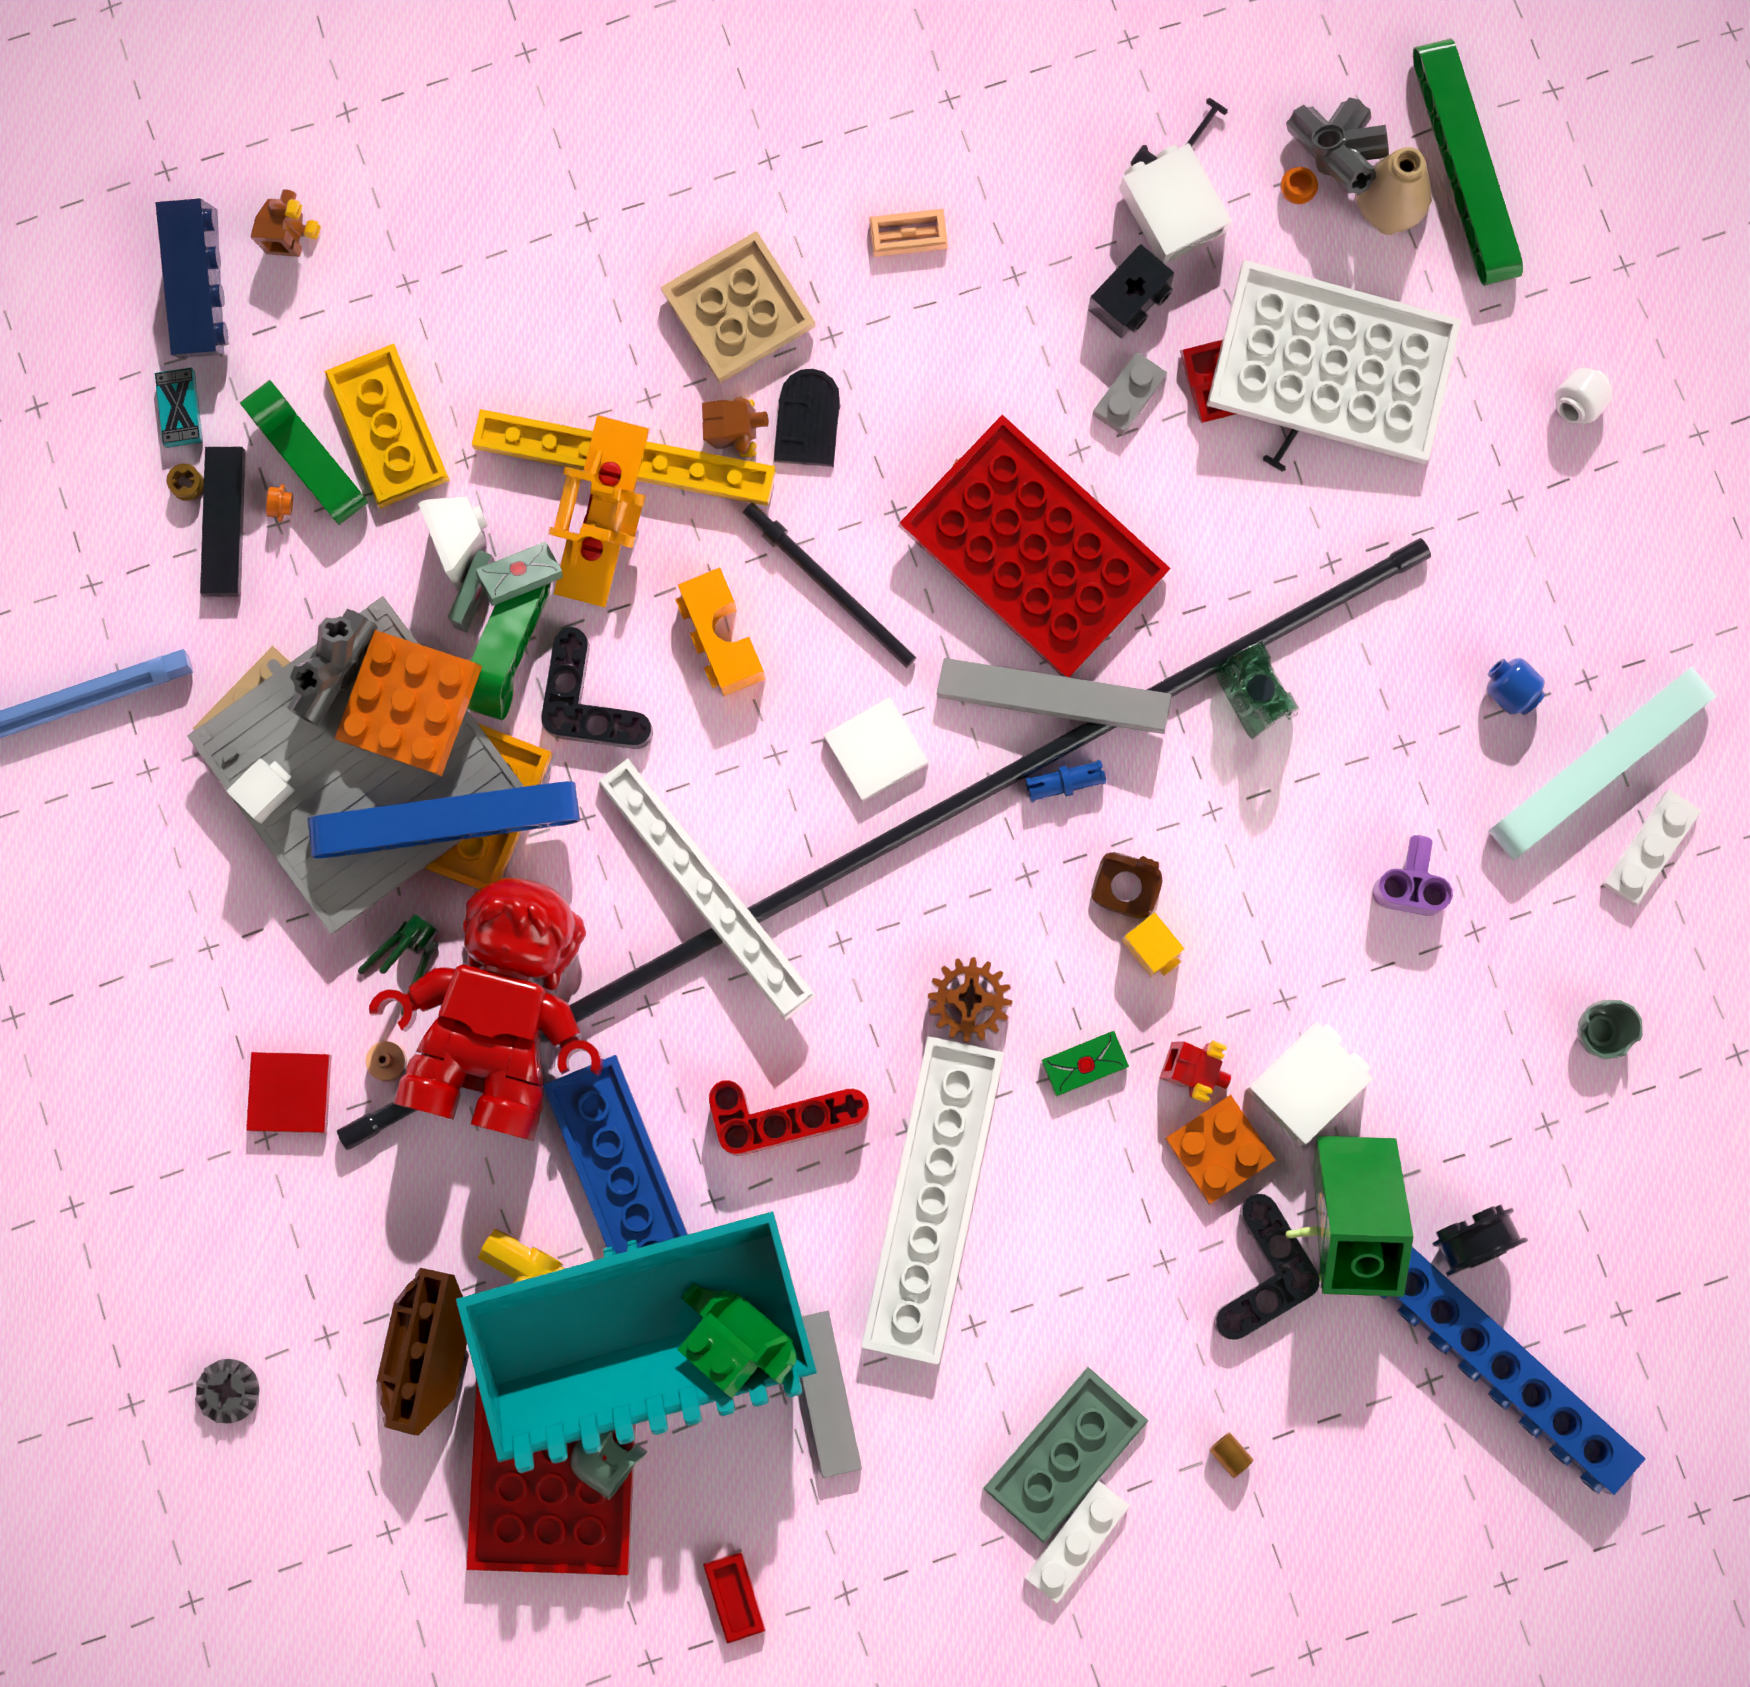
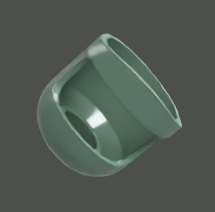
[570,1430,648,1500]

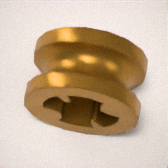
[166,463,204,501]

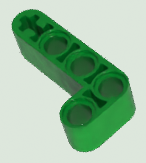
[239,379,369,526]
[467,582,552,721]

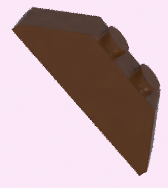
[376,1268,467,1436]

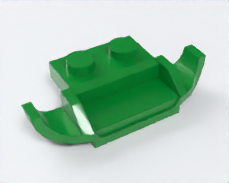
[677,1283,796,1398]

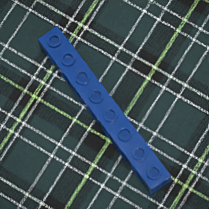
[1380,1246,1646,1495]

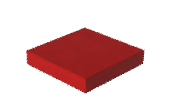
[246,1052,332,1133]

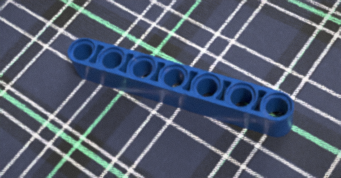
[307,781,580,859]

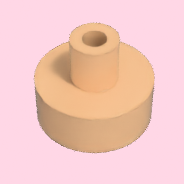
[366,1041,407,1081]

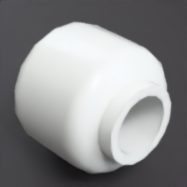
[1555,367,1613,424]

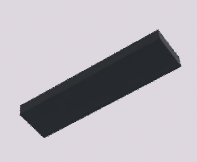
[200,446,246,597]

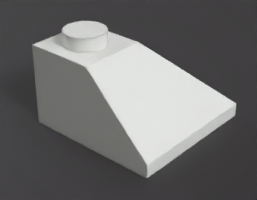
[418,496,488,591]

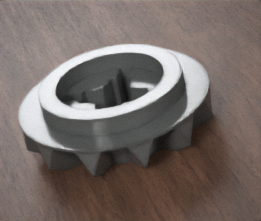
[195,1359,260,1424]

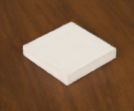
[824,697,929,802]

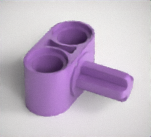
[1373,835,1453,916]

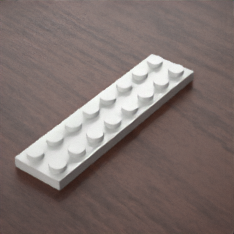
[861,1036,1005,1365]

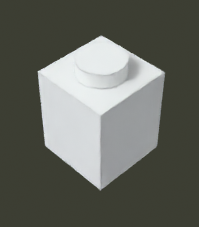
[226,758,295,823]

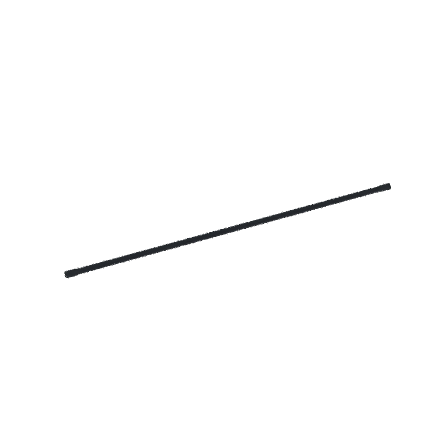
[336,538,1431,1151]

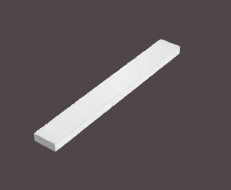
[597,759,816,1021]

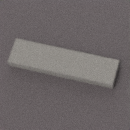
[802,1310,862,1478]

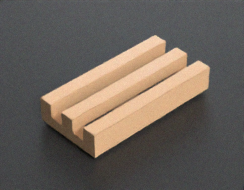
[869,209,948,257]

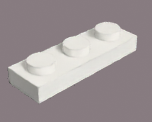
[1602,789,1702,907]
[1025,1480,1130,1604]

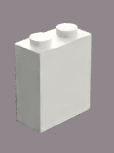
[1119,143,1232,264]
[1245,1022,1373,1147]

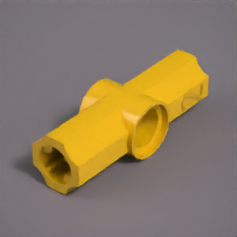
[478,1229,565,1283]

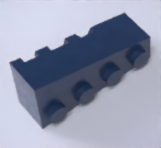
[155,198,229,358]

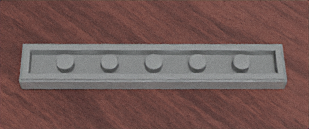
[936,658,1172,734]

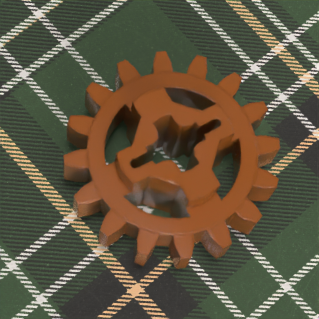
[928,957,1013,1043]

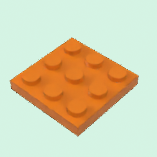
[334,630,482,776]

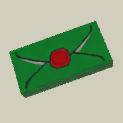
[1041,1030,1129,1097]

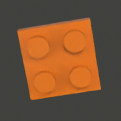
[1165,1095,1276,1205]

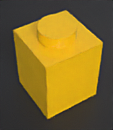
[1122,912,1185,977]

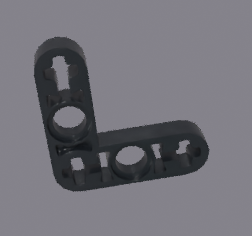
[541,627,653,749]
[1214,1194,1320,1340]

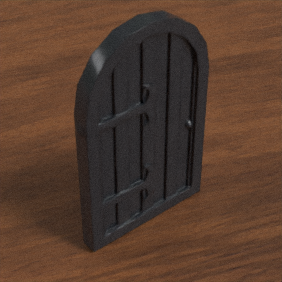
[774,368,841,467]

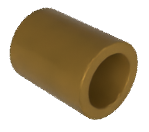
[1209,1432,1254,1478]

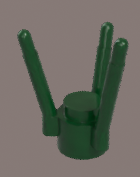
[358,914,439,1015]

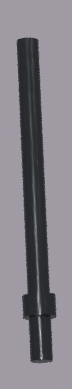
[743,502,917,668]

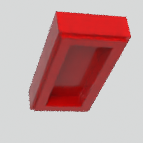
[703,1551,766,1644]

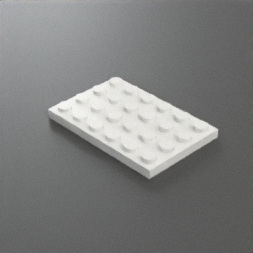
[1207,260,1462,465]

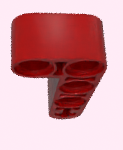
[709,1080,870,1156]

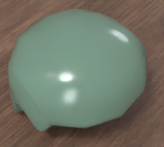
[1577,999,1643,1059]

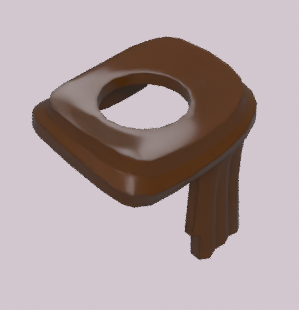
[1091,852,1163,918]

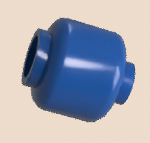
[1486,658,1545,715]

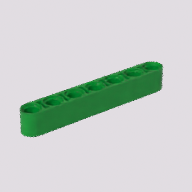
[1413,38,1523,286]

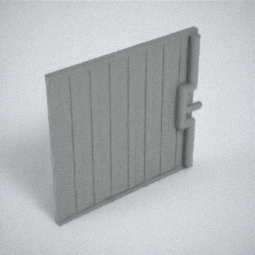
[187,596,524,935]

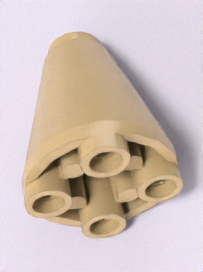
[1355,147,1432,235]

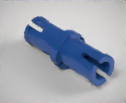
[1025,760,1106,802]

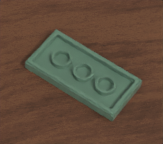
[983,1366,1149,1543]

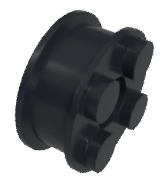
[1432,1204,1529,1277]

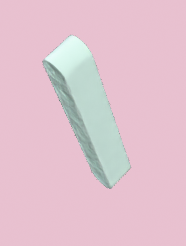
[1488,666,1717,861]

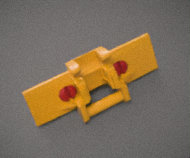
[548,415,650,608]

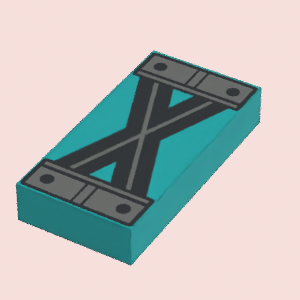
[154,367,203,448]

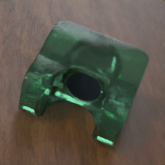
[1216,641,1299,739]

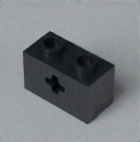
[1088,244,1174,339]

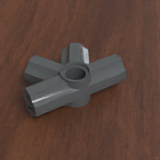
[1286,97,1389,195]
[287,608,378,726]

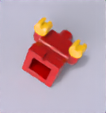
[1159,1040,1231,1103]

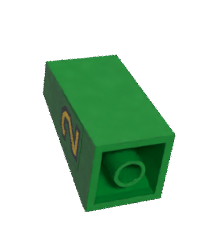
[1313,1136,1414,1297]

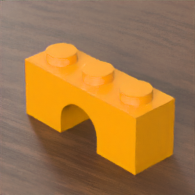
[675,567,766,697]

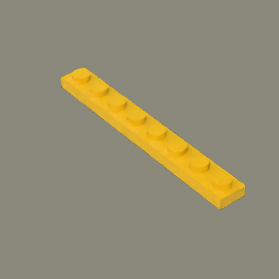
[471,409,776,506]

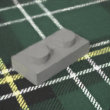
[1092,352,1168,436]

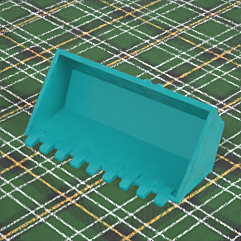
[456,1211,817,1473]

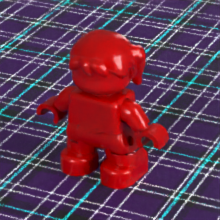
[369,877,604,1142]

